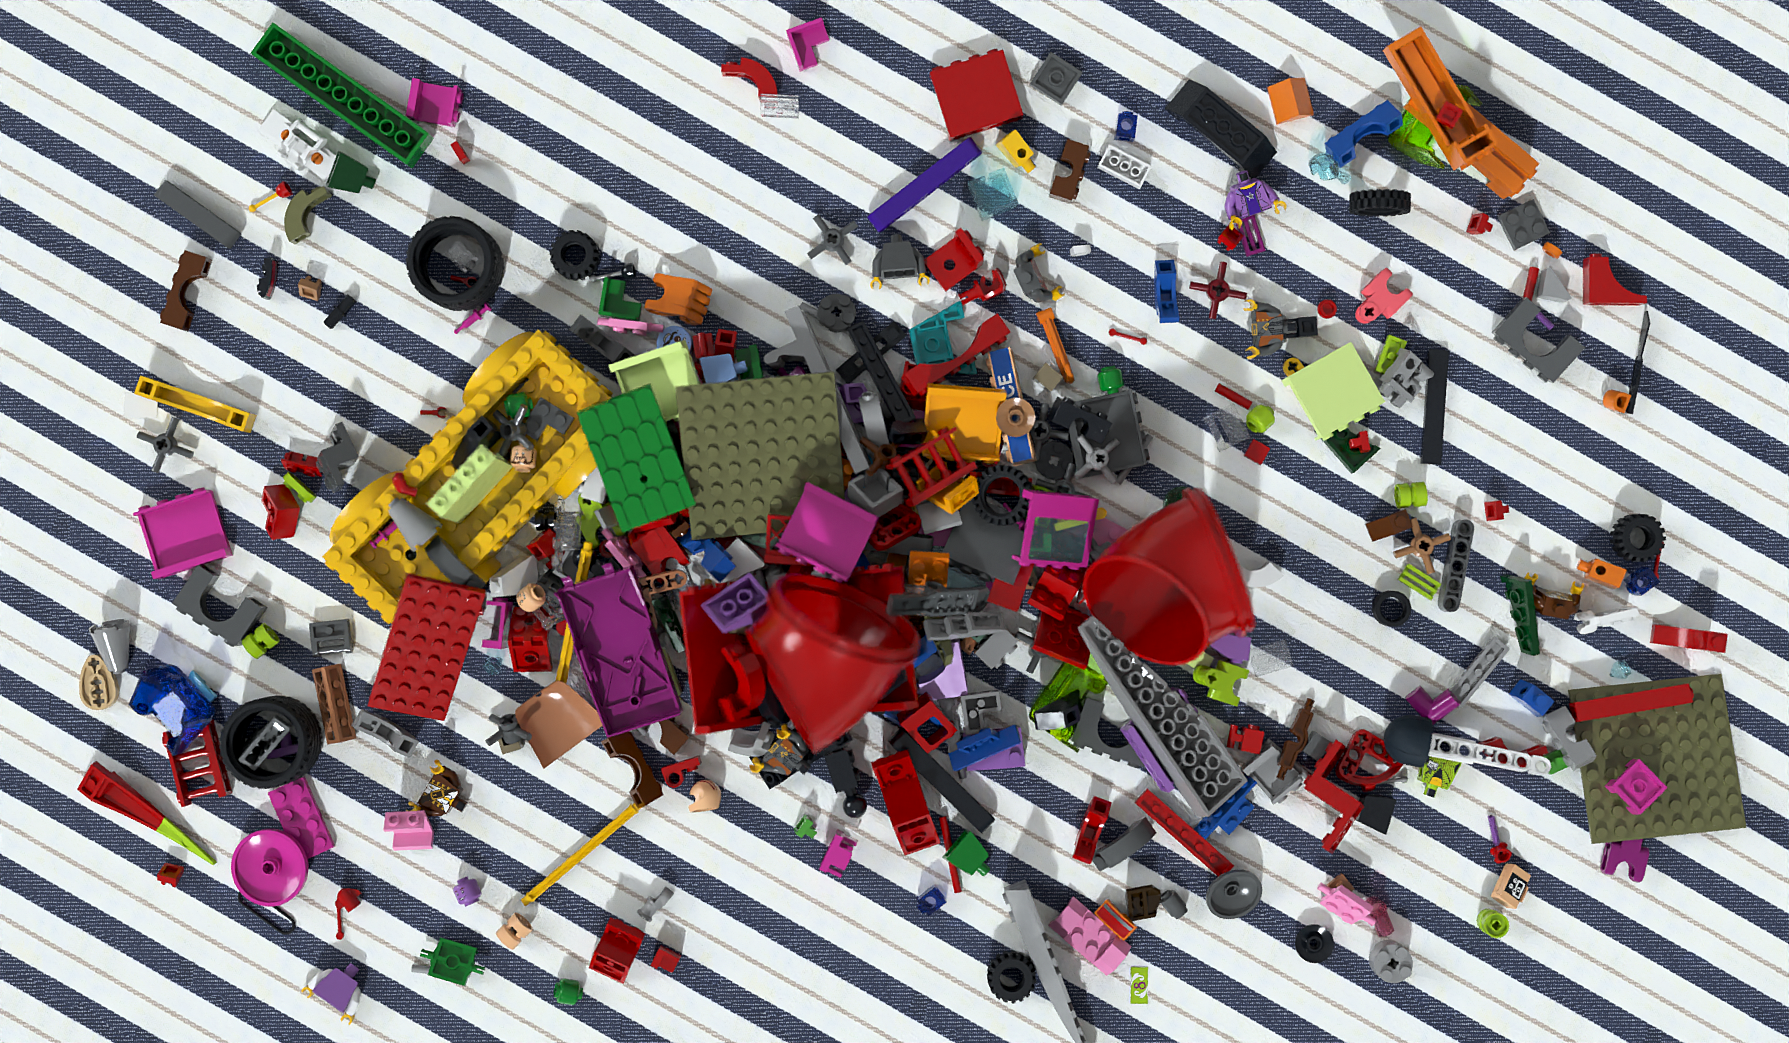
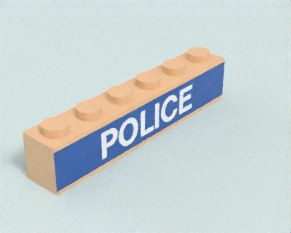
[986,347,1037,466]

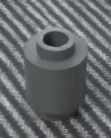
[1160,890,1188,919]

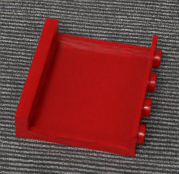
[929,49,1023,141]

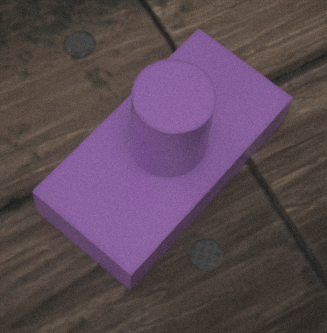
[266,732,298,759]

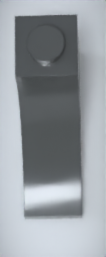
[238,715,292,771]

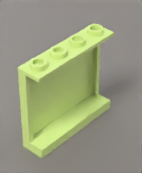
[609,340,700,425]
[1281,342,1385,441]
[427,445,513,523]

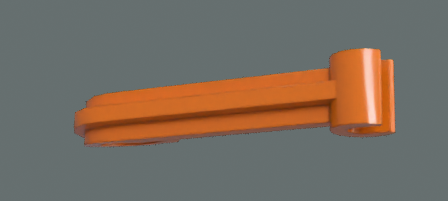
[1036,307,1075,384]

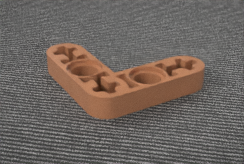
[638,569,687,630]

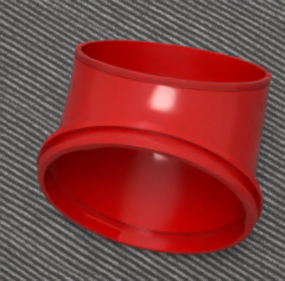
[1083,487,1255,665]
[745,573,920,753]

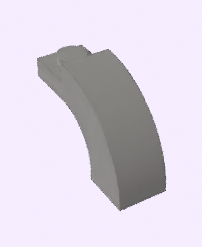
[352,709,419,758]
[727,721,775,757]

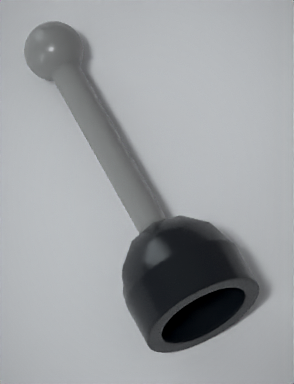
[590,263,636,282]

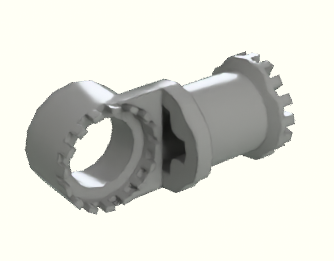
[637,887,674,922]

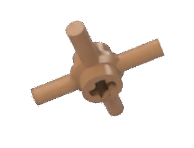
[1393,517,1451,574]

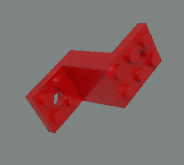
[1304,740,1364,854]
[871,750,941,856]

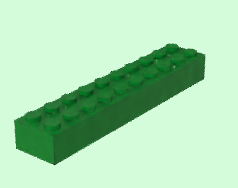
[250,22,434,169]

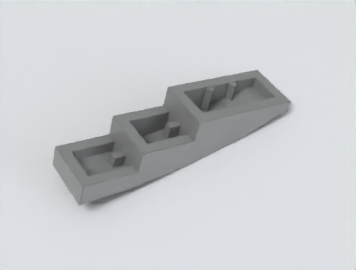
[923,612,1005,641]

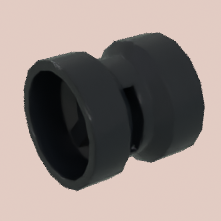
[535,511,557,531]

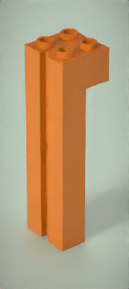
[1383,26,1499,170]
[1403,98,1540,199]

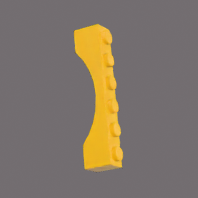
[134,376,257,433]

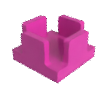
[819,829,858,878]

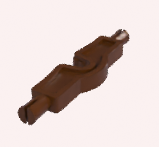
[1276,698,1315,780]

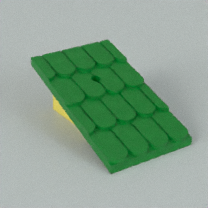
[577,383,696,533]

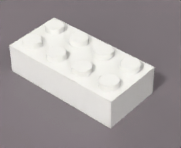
[1097,144,1152,189]

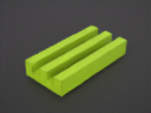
[1397,564,1441,600]

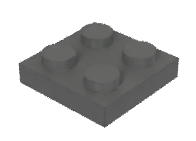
[1030,52,1083,106]
[1497,199,1550,250]

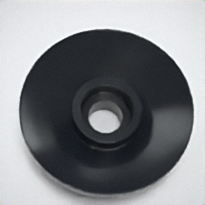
[1295,924,1334,963]

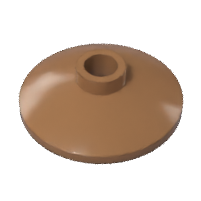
[996,398,1035,437]

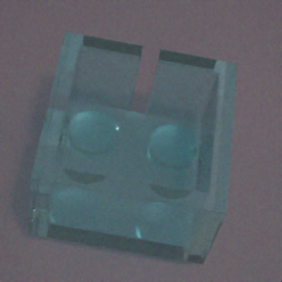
[968,168,1018,221]

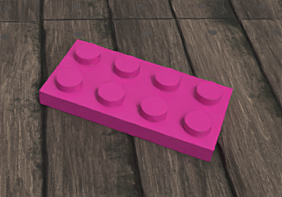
[268,776,335,859]

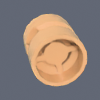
[496,912,533,950]

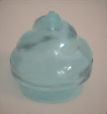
[482,657,503,676]
[1609,660,1631,679]

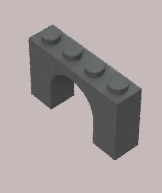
[1491,297,1585,383]
[172,565,268,647]
[1070,696,1144,769]

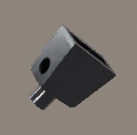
[1356,793,1396,835]

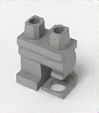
[1378,348,1434,408]

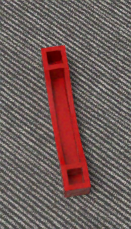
[901,313,1010,396]

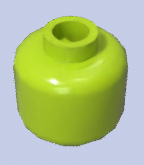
[1246,405,1275,433]

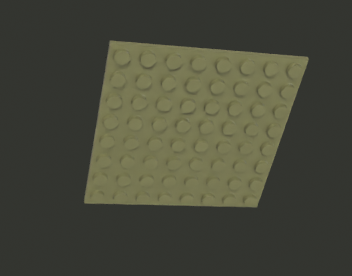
[676,371,845,540]
[1568,674,1747,844]

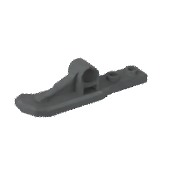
[886,581,990,617]

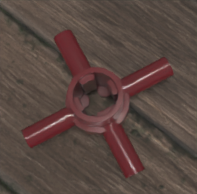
[1189,262,1247,320]

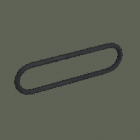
[238,891,295,935]

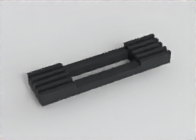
[836,321,906,384]

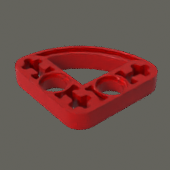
[855,504,921,551]
[1335,729,1403,786]

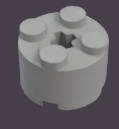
[1369,940,1413,983]

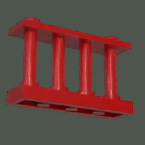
[886,426,978,507]
[162,719,233,807]

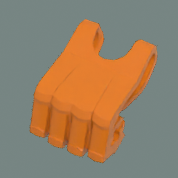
[644,273,712,326]

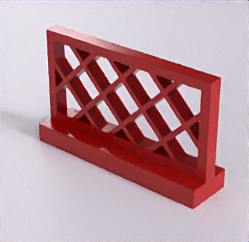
[764,514,814,566]

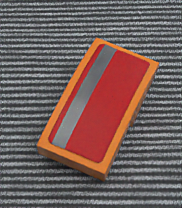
[1094,899,1137,941]

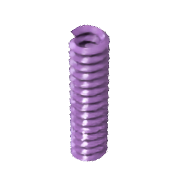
[1536,312,1554,330]
[1488,815,1500,846]

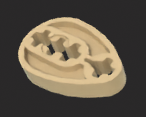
[79,654,119,710]

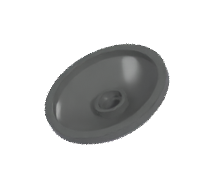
[1206,869,1262,919]

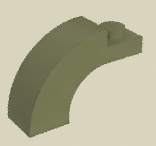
[284,186,332,245]

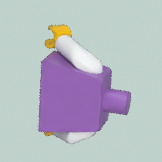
[301,963,360,1025]

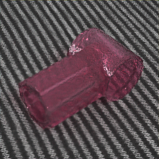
[1366,896,1395,937]

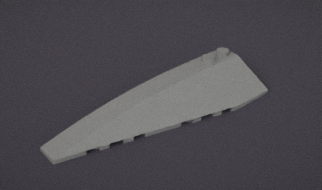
[1002,880,1086,1043]

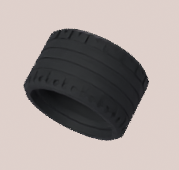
[406,216,505,311]
[219,695,323,789]

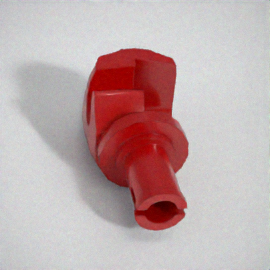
[958,268,1007,306]

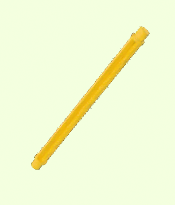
[555,541,593,684]
[521,803,642,906]

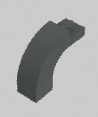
[569,314,636,363]
[424,535,485,589]
[1093,817,1157,871]

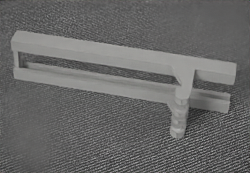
[764,305,872,476]

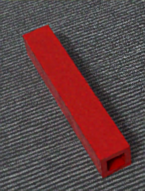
[1569,683,1694,722]

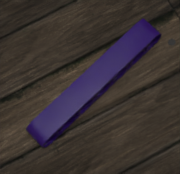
[867,137,982,233]

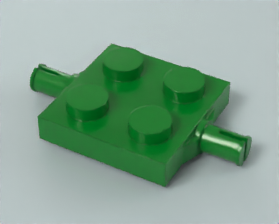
[420,937,485,986]

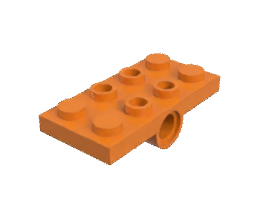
[907,551,949,594]

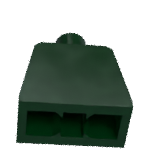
[326,150,376,193]

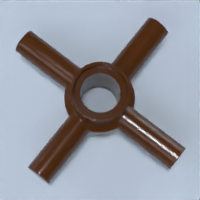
[859,436,911,477]

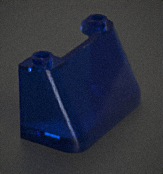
[129,664,216,756]

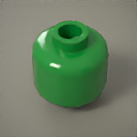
[1097,365,1124,394]
[504,392,534,419]
[553,978,583,1005]

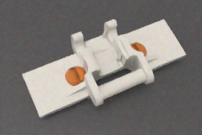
[258,109,336,182]

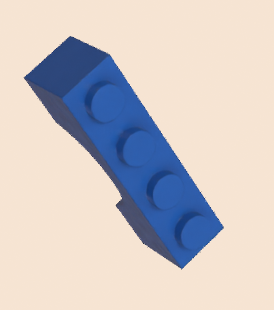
[1325,100,1403,168]
[676,521,736,583]

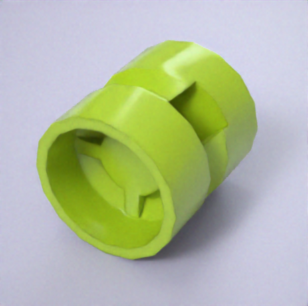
[1394,482,1428,509]
[241,623,280,659]
[1476,908,1509,938]

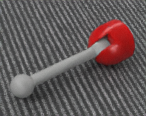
[1361,776,1408,792]

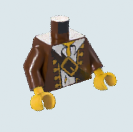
[1524,572,1584,619]
[406,760,468,817]

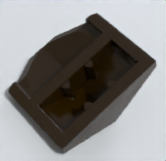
[1125,884,1161,921]

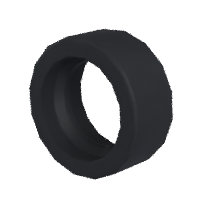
[1372,590,1411,627]

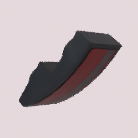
[257,258,278,300]

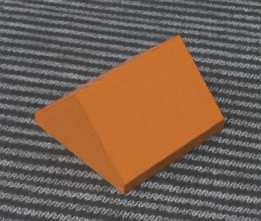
[1267,78,1314,125]

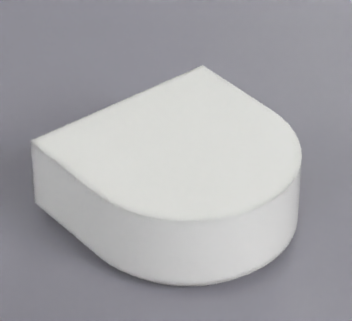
[1070,245,1091,257]

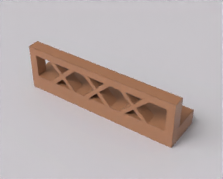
[312,663,356,745]

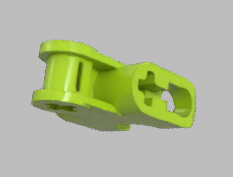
[576,493,626,549]
[1193,660,1249,707]

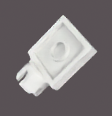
[1574,607,1639,634]

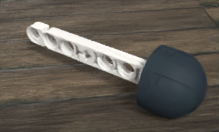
[1384,715,1551,775]

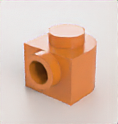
[1603,390,1631,413]

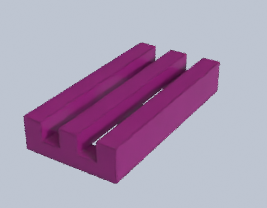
[1236,215,1266,257]

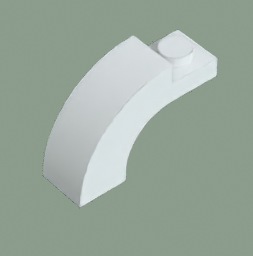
[1239,562,1284,587]

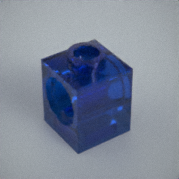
[1114,111,1138,142]
[1624,566,1660,596]
[916,884,947,916]

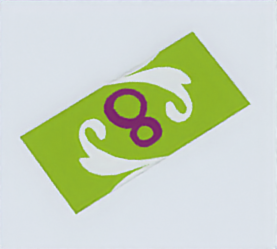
[1130,967,1148,1004]

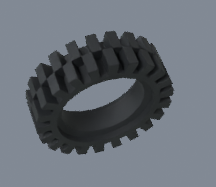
[1349,189,1411,217]
[972,465,1033,526]

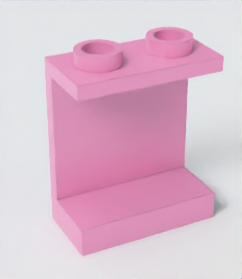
[383,811,434,851]

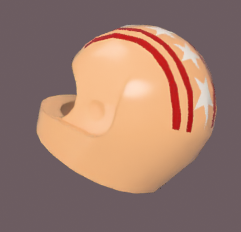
[688,779,721,813]

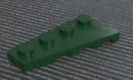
[1500,574,1540,656]

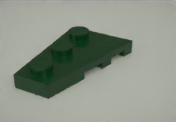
[1314,428,1381,474]
[651,595,686,653]

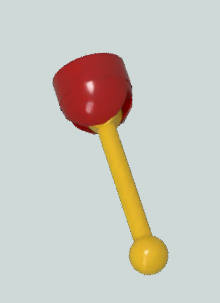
[249,181,293,212]

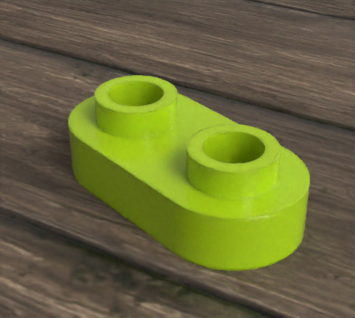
[283,471,317,503]

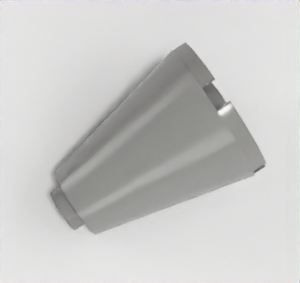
[388,498,443,552]
[89,619,130,674]

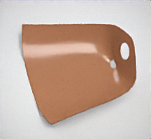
[515,681,603,769]

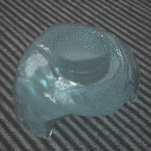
[1308,153,1352,184]

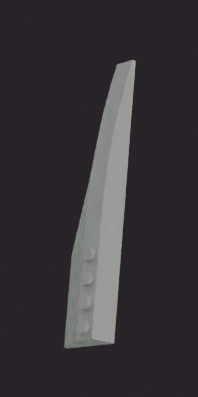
[1077,616,1248,817]

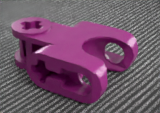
[1600,839,1649,883]

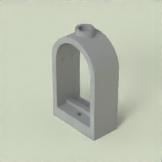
[859,391,889,462]

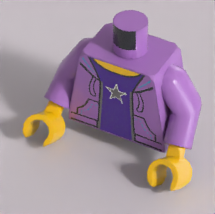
[1224,171,1286,230]

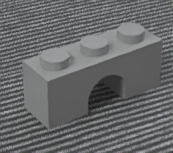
[1542,706,1597,771]

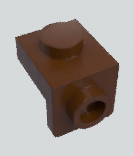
[666,513,690,538]

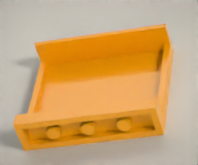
[922,383,1007,464]

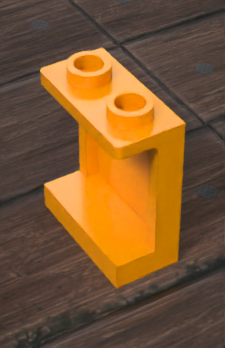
[917,461,979,514]

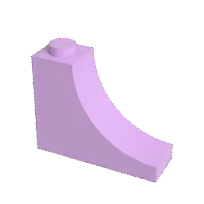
[917,638,968,700]

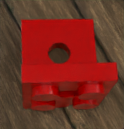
[924,228,985,292]
[507,607,553,672]

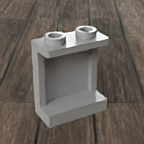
[1242,742,1303,805]

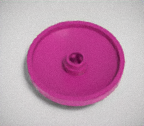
[231,829,309,907]

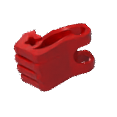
[627,526,691,584]

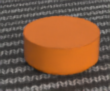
[1542,242,1562,259]

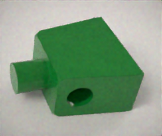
[942,830,991,877]

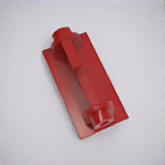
[281,451,322,477]

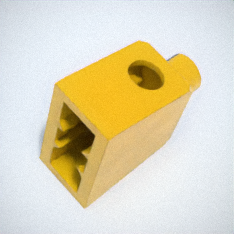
[995,129,1036,173]

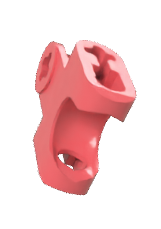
[1355,268,1413,324]

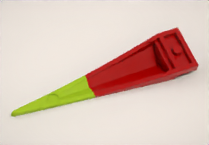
[77,761,217,865]

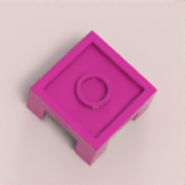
[1605,759,1668,815]

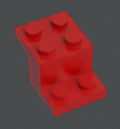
[1027,550,1088,621]
[589,917,646,984]

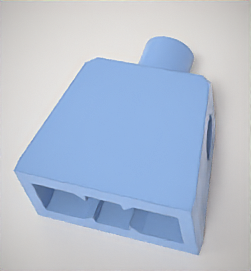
[699,354,748,383]

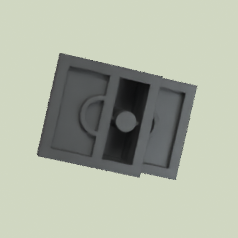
[316,422,359,493]

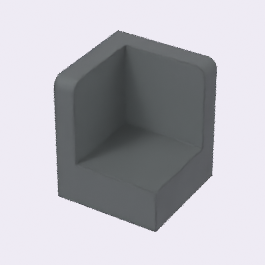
[1302,731,1330,761]

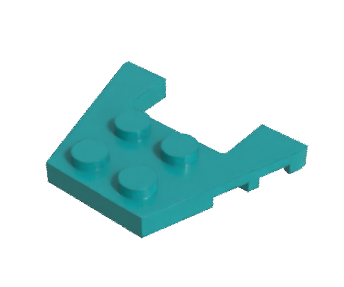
[909,301,977,375]

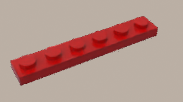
[1134,789,1234,877]

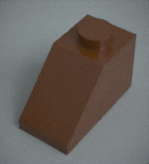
[1365,509,1413,542]

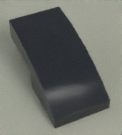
[1286,316,1318,339]

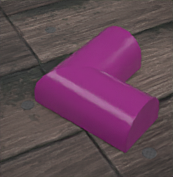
[1405,686,1461,726]

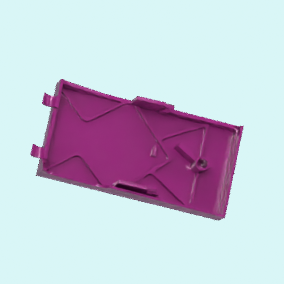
[554,563,683,738]

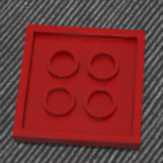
[1031,608,1091,670]

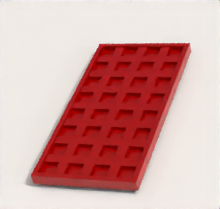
[368,573,486,721]

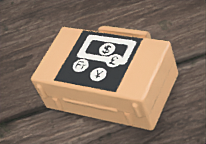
[1491,863,1531,909]

